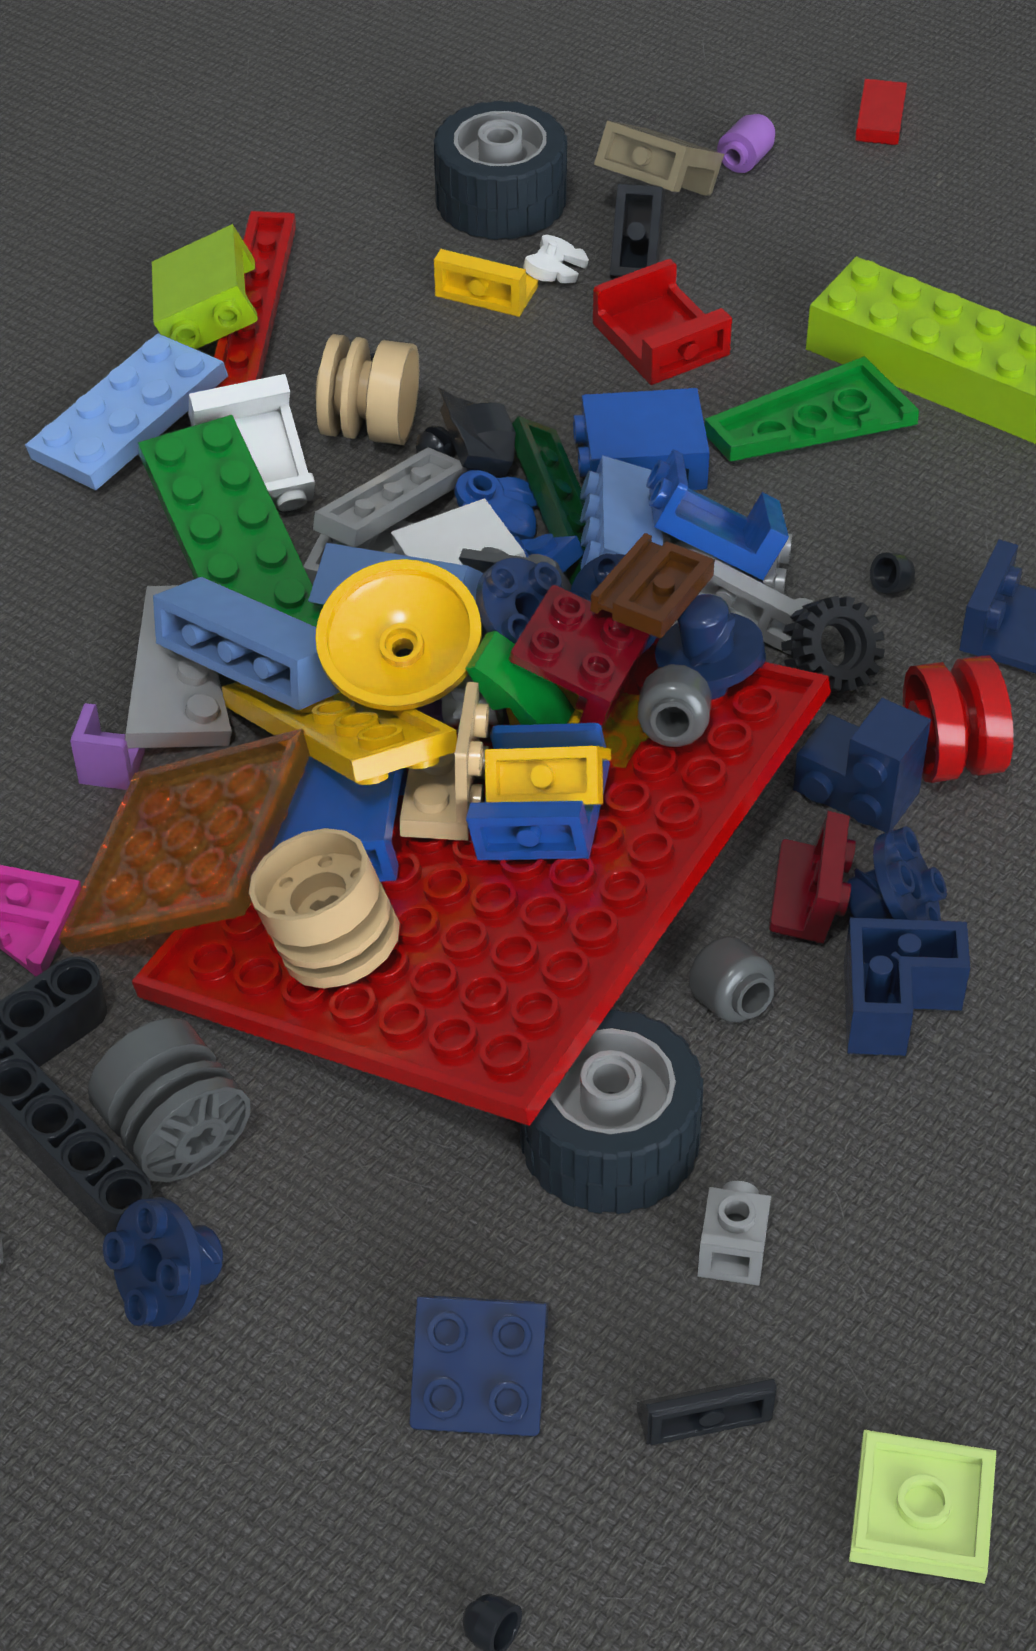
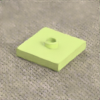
[849,1430,996,1584]

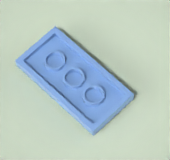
[25,333,228,490]

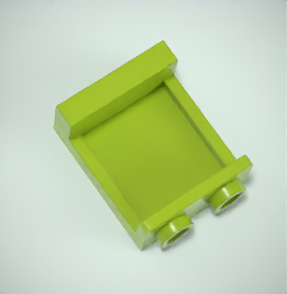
[152,224,258,349]

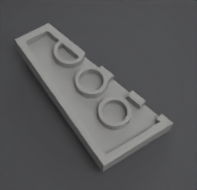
[124,585,232,748]

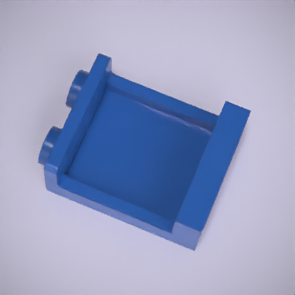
[573,388,710,490]
[646,449,789,580]
[466,723,610,860]
[272,755,408,882]

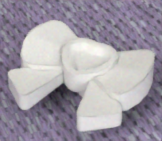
[523,235,589,283]

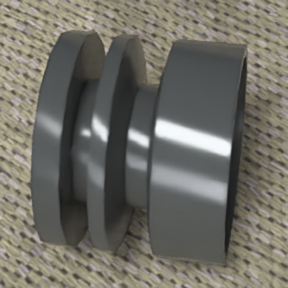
[88,1018,250,1182]

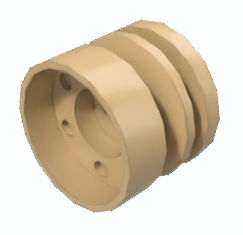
[316,334,420,445]
[249,828,400,989]

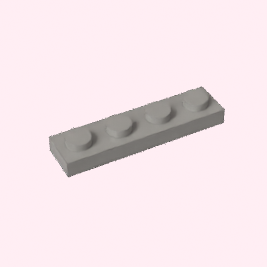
[313,447,468,547]

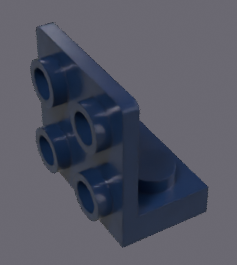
[959,539,1036,673]
[410,1295,549,1436]

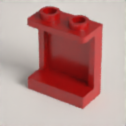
[593,259,732,385]

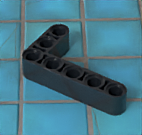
[0,956,154,1237]

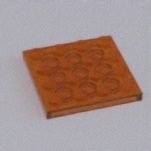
[58,728,310,953]

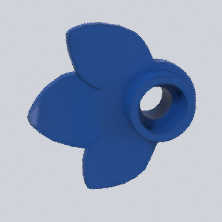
[454,470,539,539]

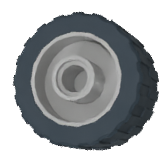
[433,101,567,240]
[520,1009,703,1214]

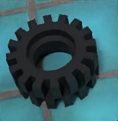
[781,596,885,694]

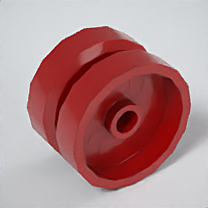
[903,655,1013,783]

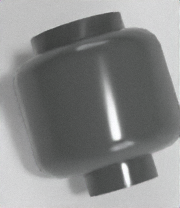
[637,664,712,747]
[689,937,775,1023]

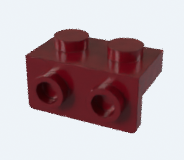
[769,811,856,943]

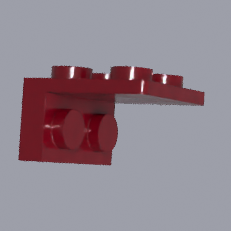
[509,585,650,730]

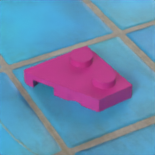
[0,865,83,976]

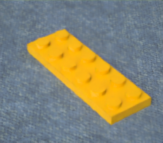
[222,682,457,785]

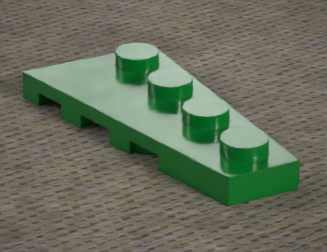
[704,356,919,461]

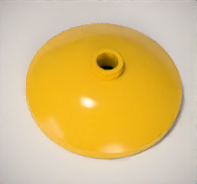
[315,559,482,711]

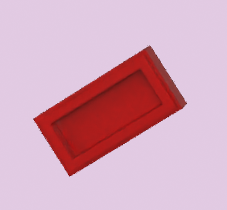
[855,79,907,145]

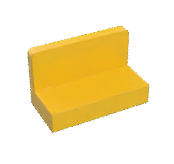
[434,249,538,317]
[485,746,611,805]

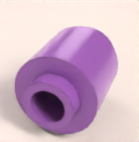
[717,114,775,173]

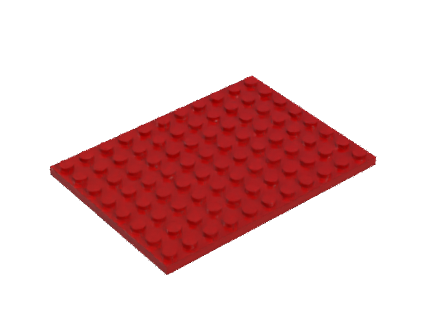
[131,638,831,1126]

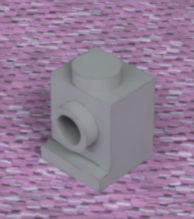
[697,1181,771,1286]

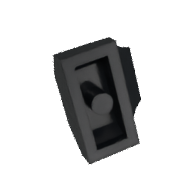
[438,388,516,477]

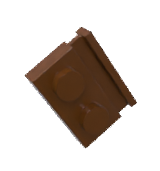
[590,533,715,639]

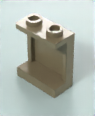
[594,120,724,196]

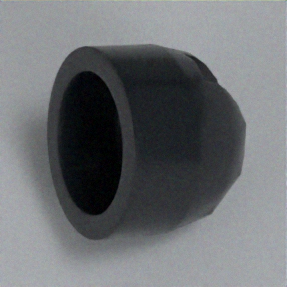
[416,425,455,458]
[870,552,915,593]
[462,1593,522,1651]

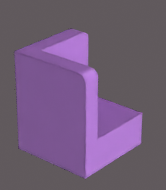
[70,703,145,790]

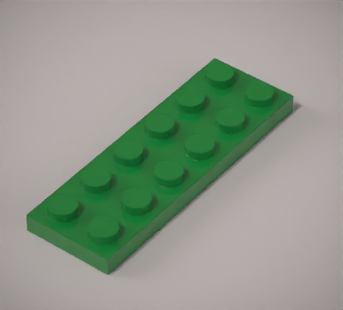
[138,415,322,627]

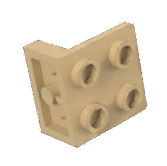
[400,682,489,841]

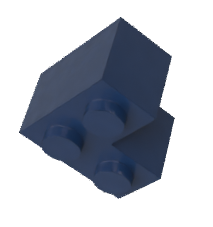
[793,698,931,833]
[844,918,970,1056]

